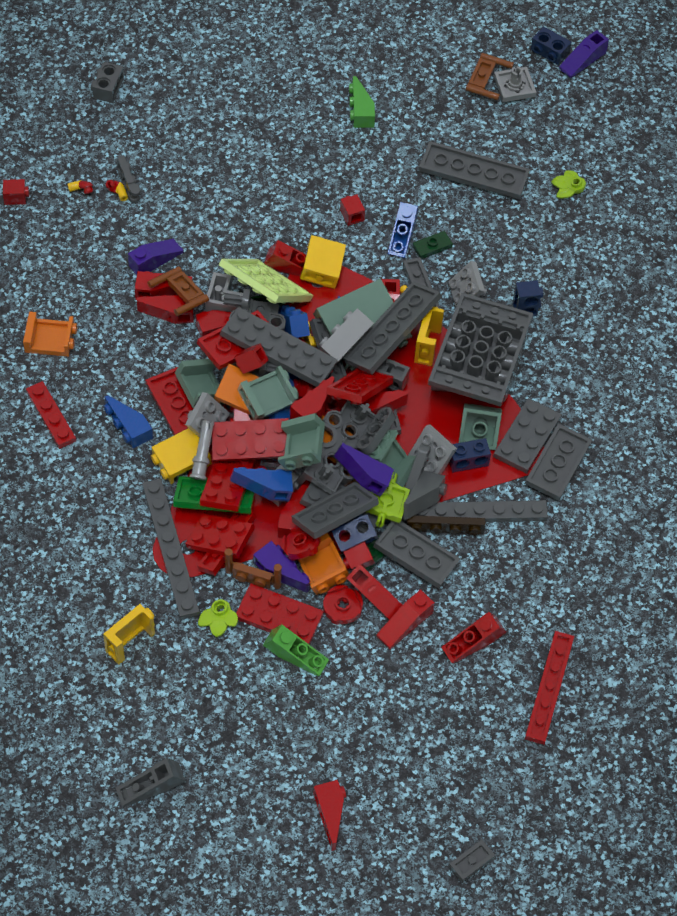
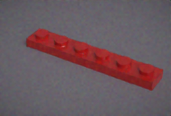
[525,631,574,745]

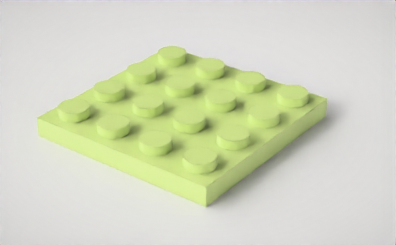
[219,259,314,304]

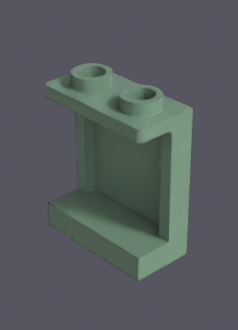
[175,359,225,408]
[237,366,299,420]
[278,413,325,471]
[368,430,416,487]

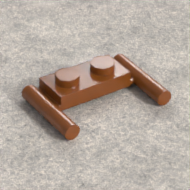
[465,53,514,101]
[147,266,209,316]
[225,548,282,589]

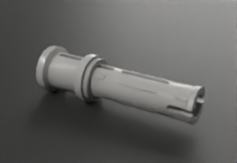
[189,420,214,480]

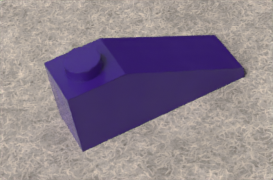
[128,239,184,275]

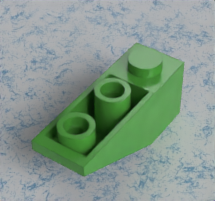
[349,76,375,128]
[263,624,329,676]

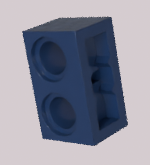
[530,26,572,65]
[512,280,543,317]
[449,438,491,473]
[332,514,379,555]

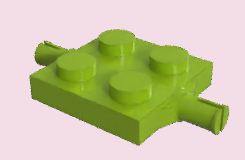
[366,472,410,527]

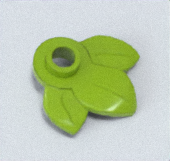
[551,170,586,198]
[198,599,238,637]

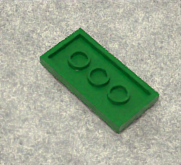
[173,476,255,514]

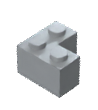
[205,272,243,312]

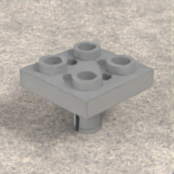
[494,66,537,102]
[448,261,487,306]
[185,392,230,445]
[408,425,457,475]

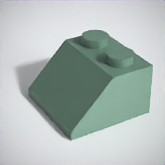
[459,403,502,450]

